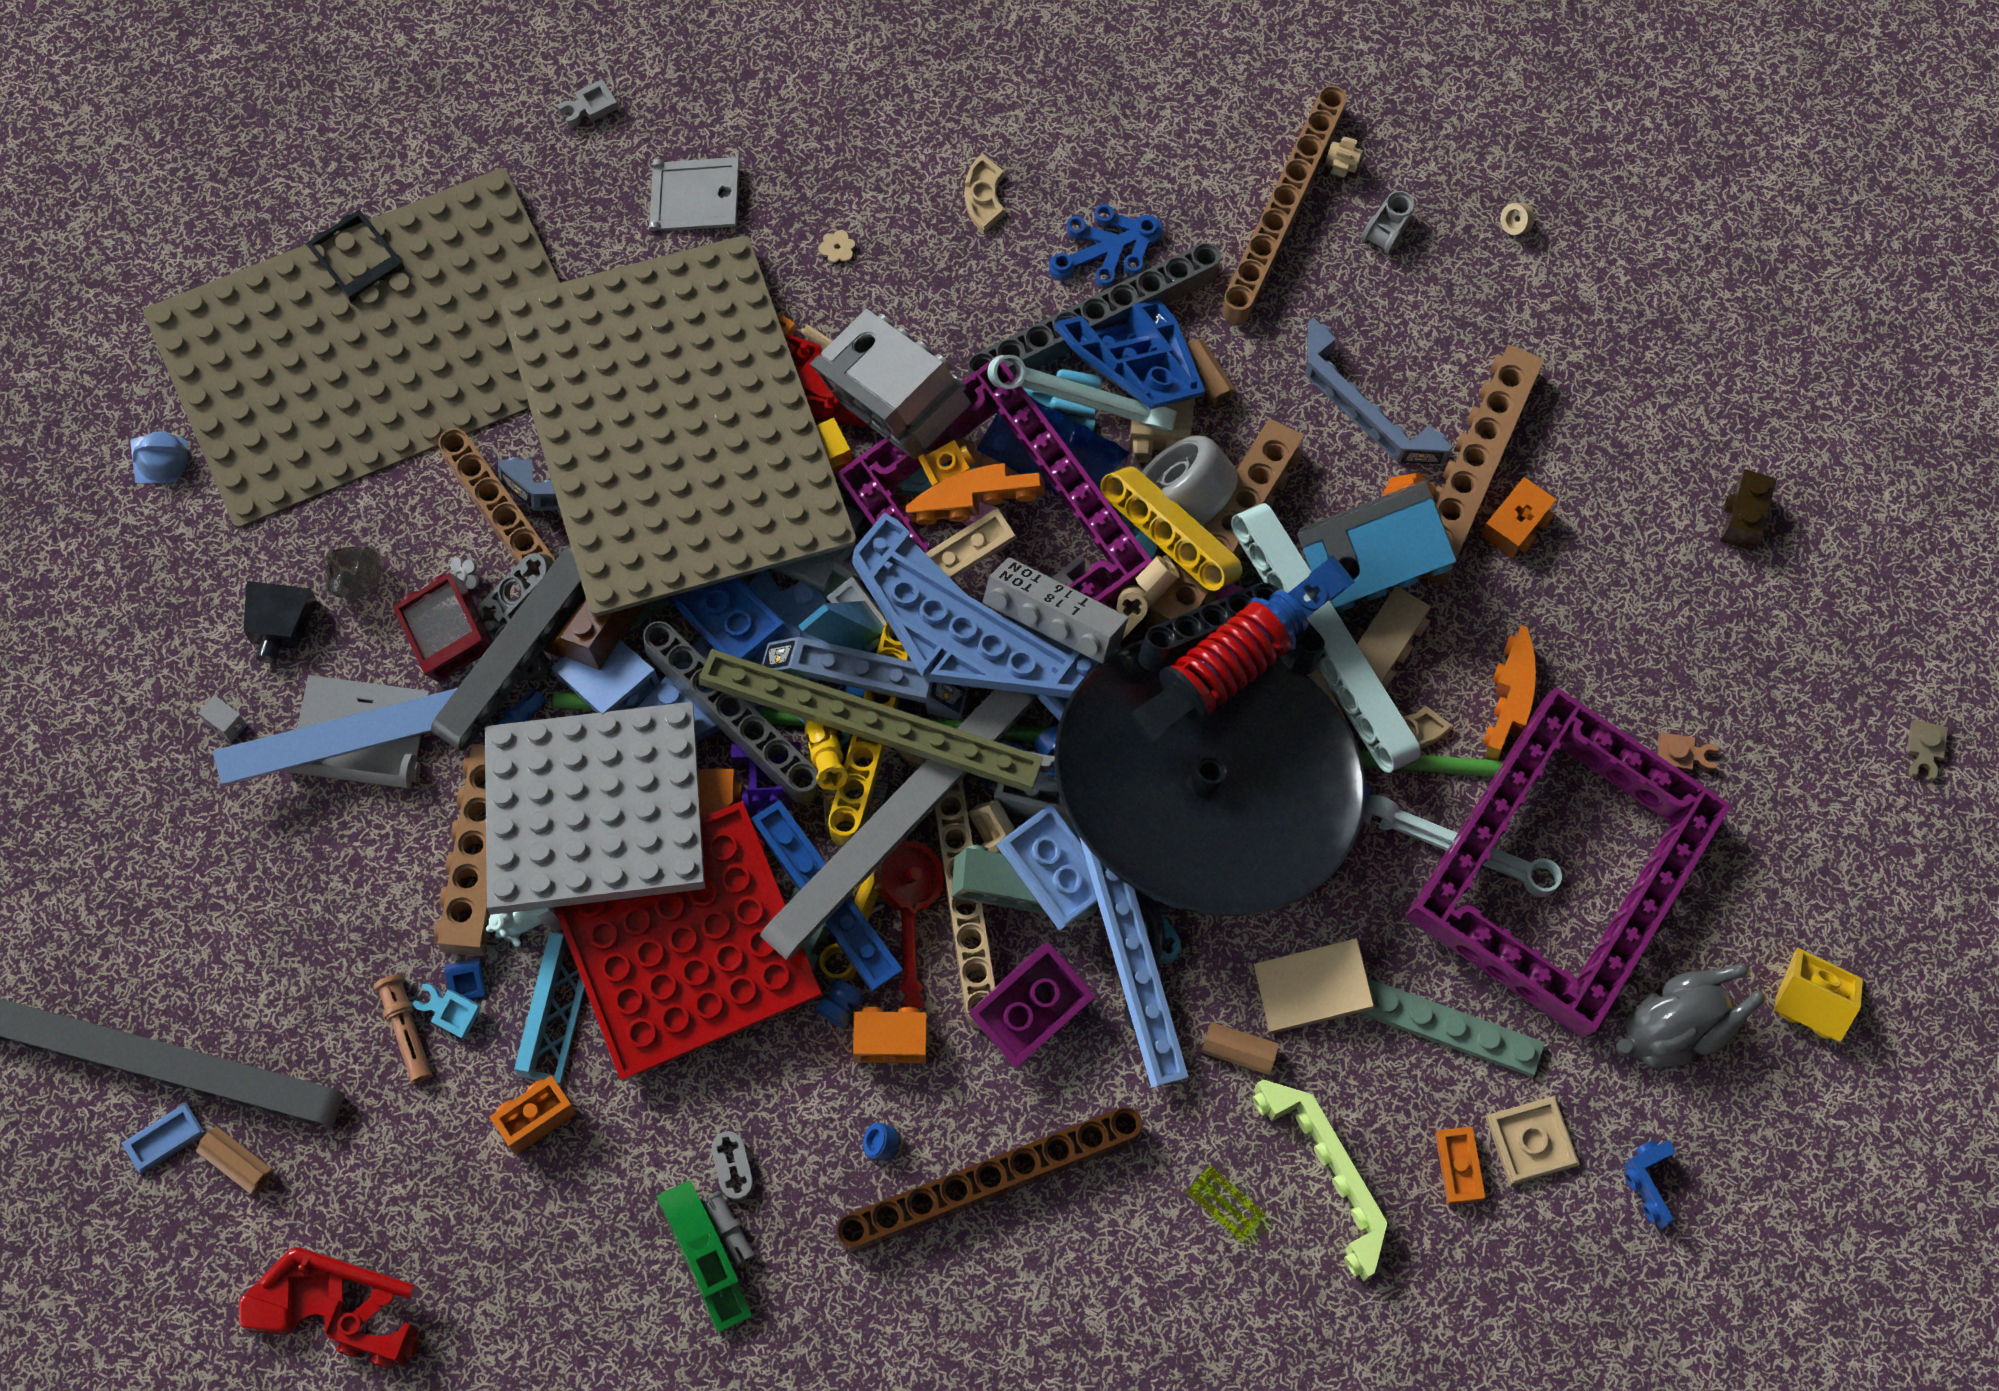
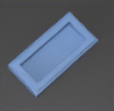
[121,1103,206,1175]

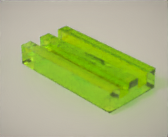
[1186,1165,1265,1242]

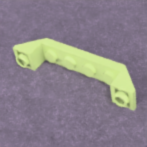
[1252,1080,1387,1282]

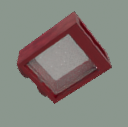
[393,572,493,682]

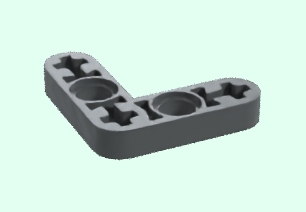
[477,553,554,681]

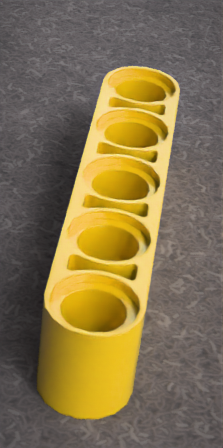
[1101,466,1242,591]

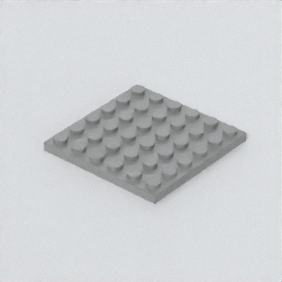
[485,701,705,915]

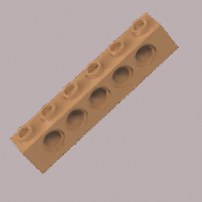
[434,744,490,956]

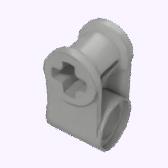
[1361,191,1414,255]

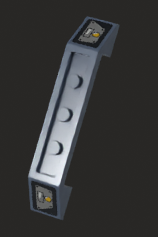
[1305,317,1453,464]
[498,457,560,511]
[762,637,969,721]

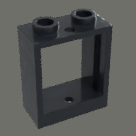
[306,209,405,303]

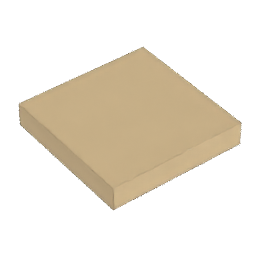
[1485,1096,1580,1186]

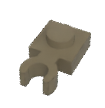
[1907,720,1948,782]

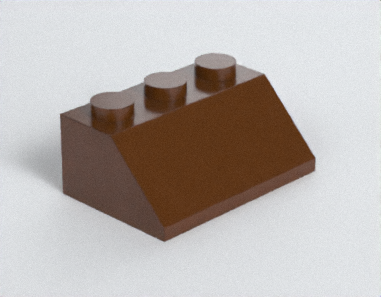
[544,595,648,670]

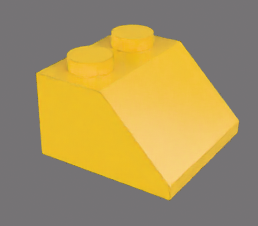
[1774,947,1863,1042]

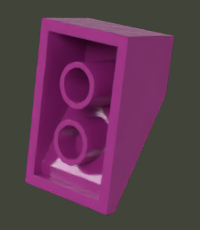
[968,942,1096,1068]

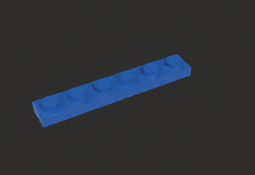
[751,800,903,993]

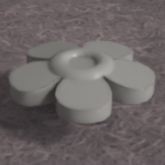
[447,557,479,589]

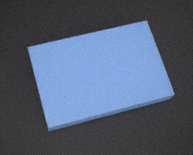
[996,804,1098,930]

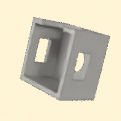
[198,695,247,743]

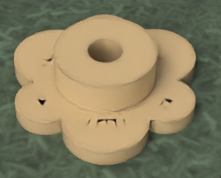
[818,230,855,263]

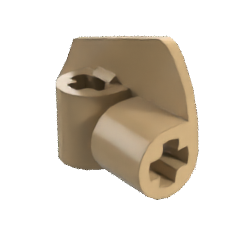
[1117,555,1179,640]

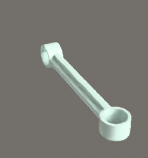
[988,355,1177,432]
[1362,795,1562,897]

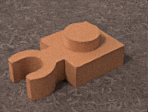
[1657,732,1719,773]

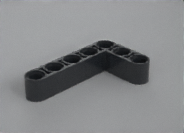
[1138,582,1325,675]

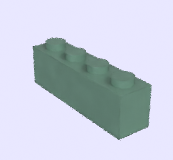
[951,845,1097,920]

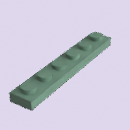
[1357,978,1545,1077]

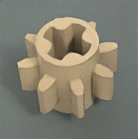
[1325,136,1363,178]

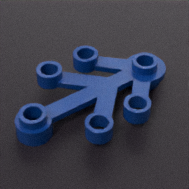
[1049,204,1163,289]

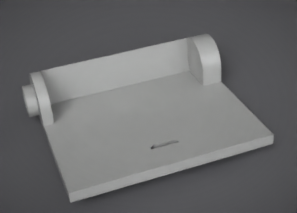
[284,675,430,789]

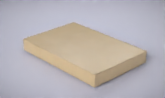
[1254,938,1375,1034]

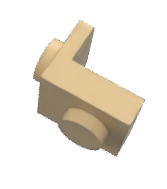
[968,799,1015,854]

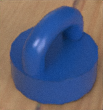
[863,1122,899,1161]

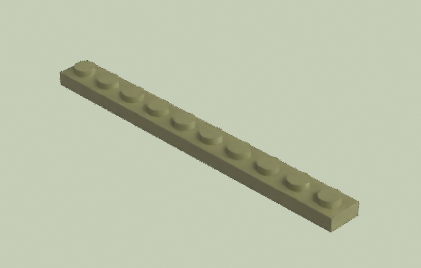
[699,649,1043,793]

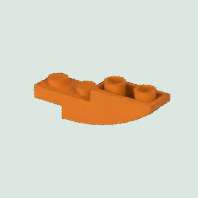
[906,463,1046,525]
[1482,625,1536,761]

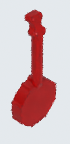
[874,841,944,1009]

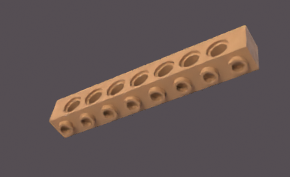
[1419,344,1544,586]
[1145,418,1305,628]

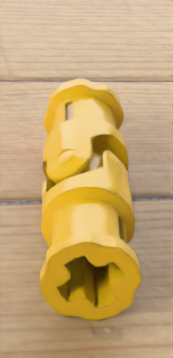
[802,718,848,790]

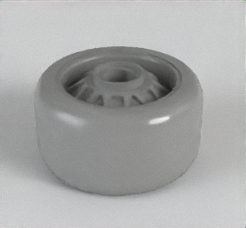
[1142,435,1238,530]

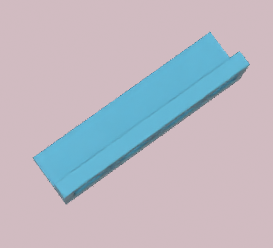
[514,932,585,1085]

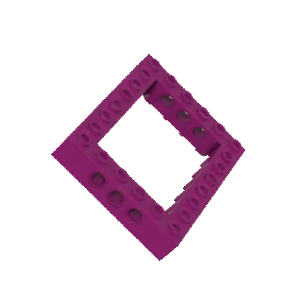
[836,355,1152,691]
[1405,687,1731,1038]

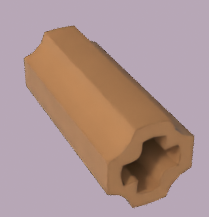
[1187,339,1236,407]
[1201,1022,1279,1075]
[196,1126,274,1196]

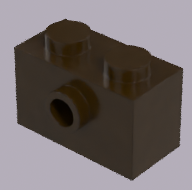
[1720,469,1777,551]

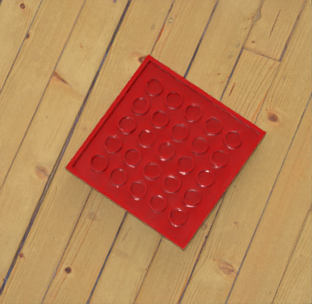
[554,801,823,1082]

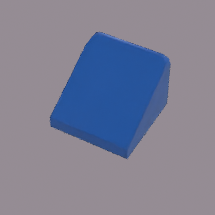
[444,957,487,1000]

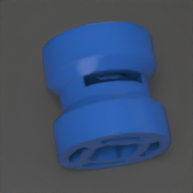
[816,979,865,1028]

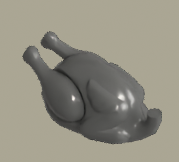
[1616,963,1767,1069]

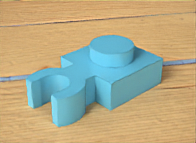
[413,984,482,1038]

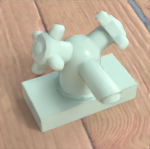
[486,907,562,947]

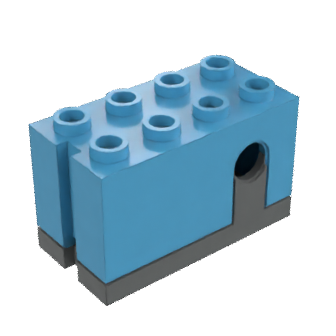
[1297,480,1456,613]

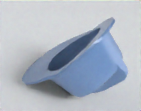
[130,431,188,484]

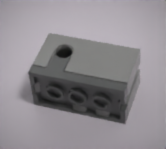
[810,308,971,460]

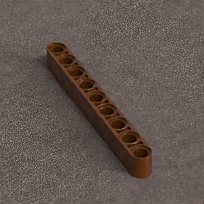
[836,1107,1142,1253]

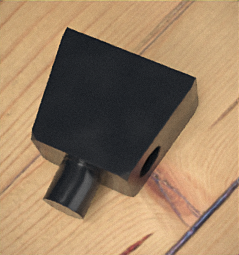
[244,581,317,664]

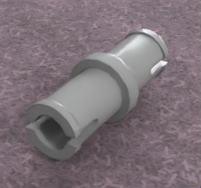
[701,1191,756,1267]

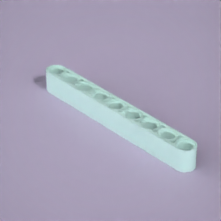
[1231,503,1421,773]

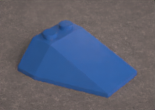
[1054,298,1205,409]

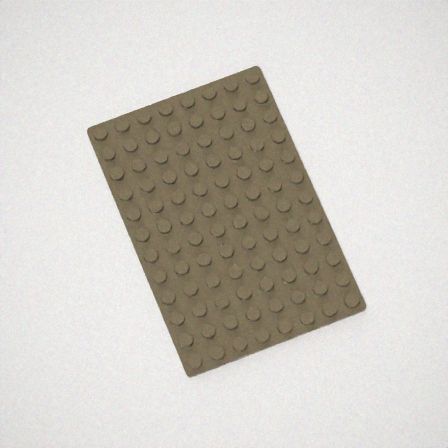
[143,168,560,527]
[499,235,856,617]

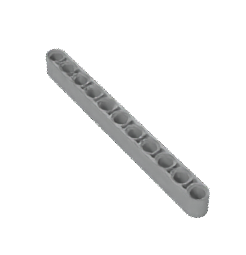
[760,689,1037,960]

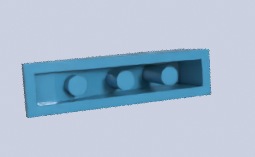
[798,601,884,653]

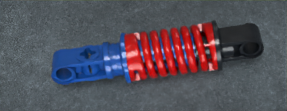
[1128,555,1355,744]

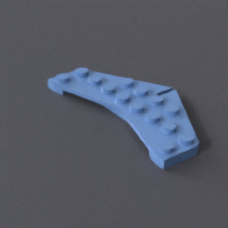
[852,512,1116,698]

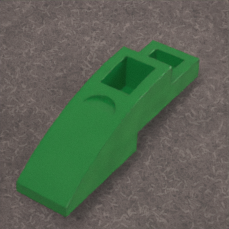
[656,1180,752,1333]

